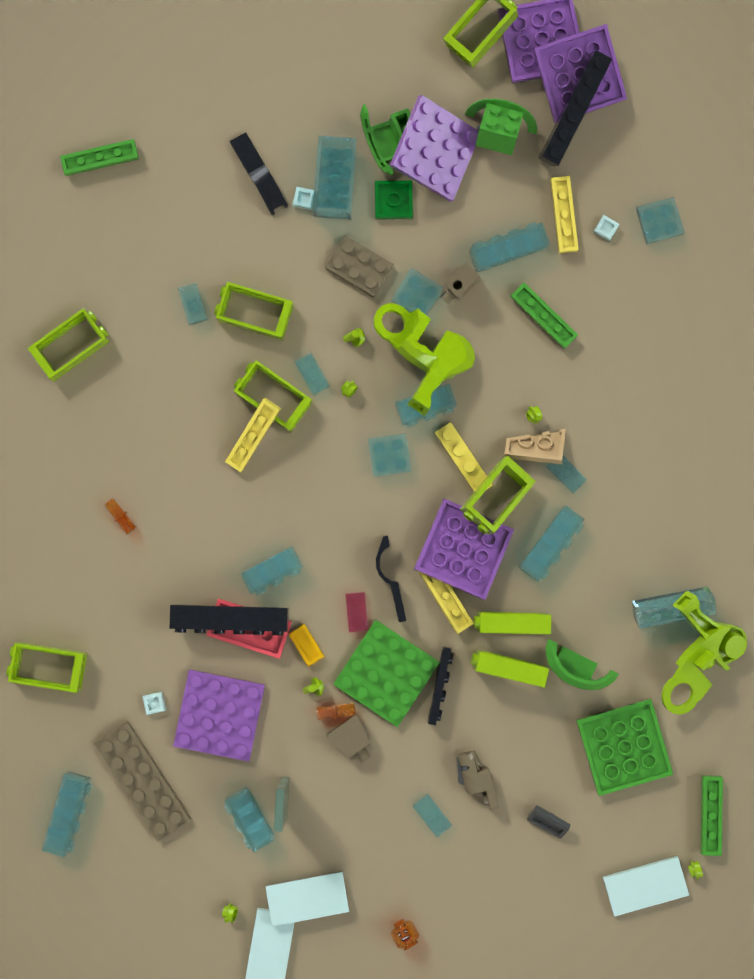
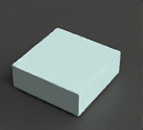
[293,187,315,210]
[593,215,620,241]
[142,691,166,715]

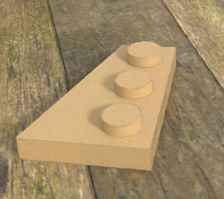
[504,429,566,464]

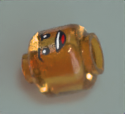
[391,919,419,951]

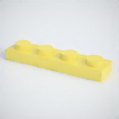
[550,176,579,254]
[225,398,281,472]
[435,422,493,492]
[418,572,474,634]

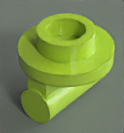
[343,328,365,347]
[303,677,324,696]

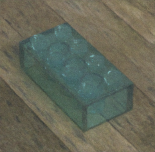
[313,136,357,220]

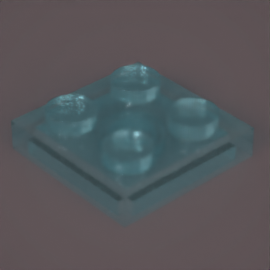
[636,197,684,245]
[391,268,444,315]
[368,433,411,477]

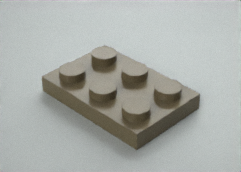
[325,235,393,297]

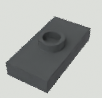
[527,805,571,839]

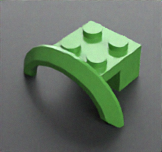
[465,98,538,155]
[360,104,411,175]
[546,639,619,690]

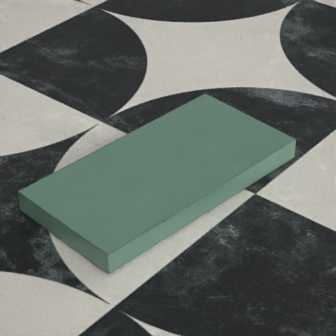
[274,777,289,832]

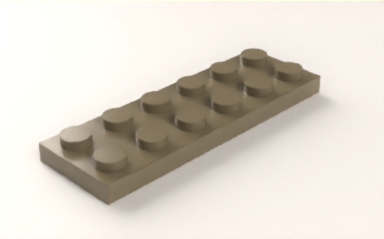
[94,721,191,842]

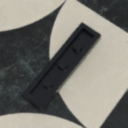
[427,646,454,726]

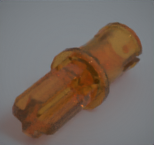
[105,499,137,535]
[316,703,356,720]

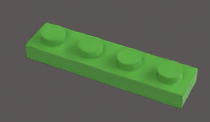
[60,139,139,176]
[510,282,578,349]
[700,775,723,856]

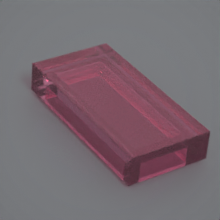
[345,592,368,632]

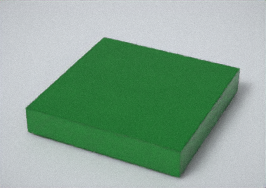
[375,180,413,220]

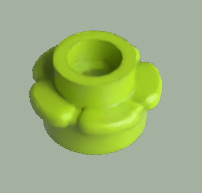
[341,381,358,398]
[526,406,542,424]
[688,861,704,880]
[222,903,238,923]

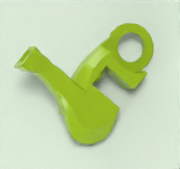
[373,303,475,416]
[661,591,747,715]

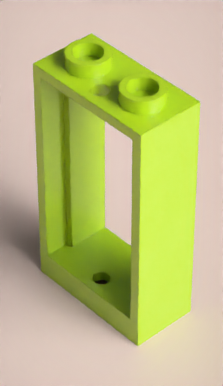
[443,0,518,68]
[214,282,294,341]
[27,308,109,382]
[234,360,313,432]
[460,456,536,535]
[474,612,551,634]
[6,642,87,693]
[470,649,549,688]

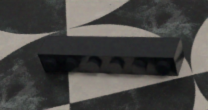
[538,50,612,167]
[169,605,289,635]

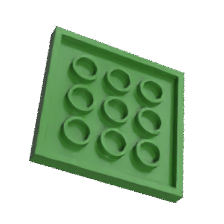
[333,619,440,727]
[576,699,673,796]

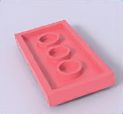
[206,598,292,659]

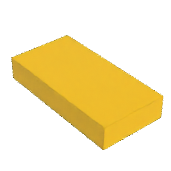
[288,624,325,667]

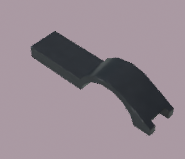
[230,132,288,215]
[376,536,406,622]

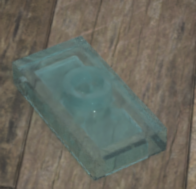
[178,283,207,326]
[295,353,330,396]
[546,456,587,493]
[413,794,452,837]

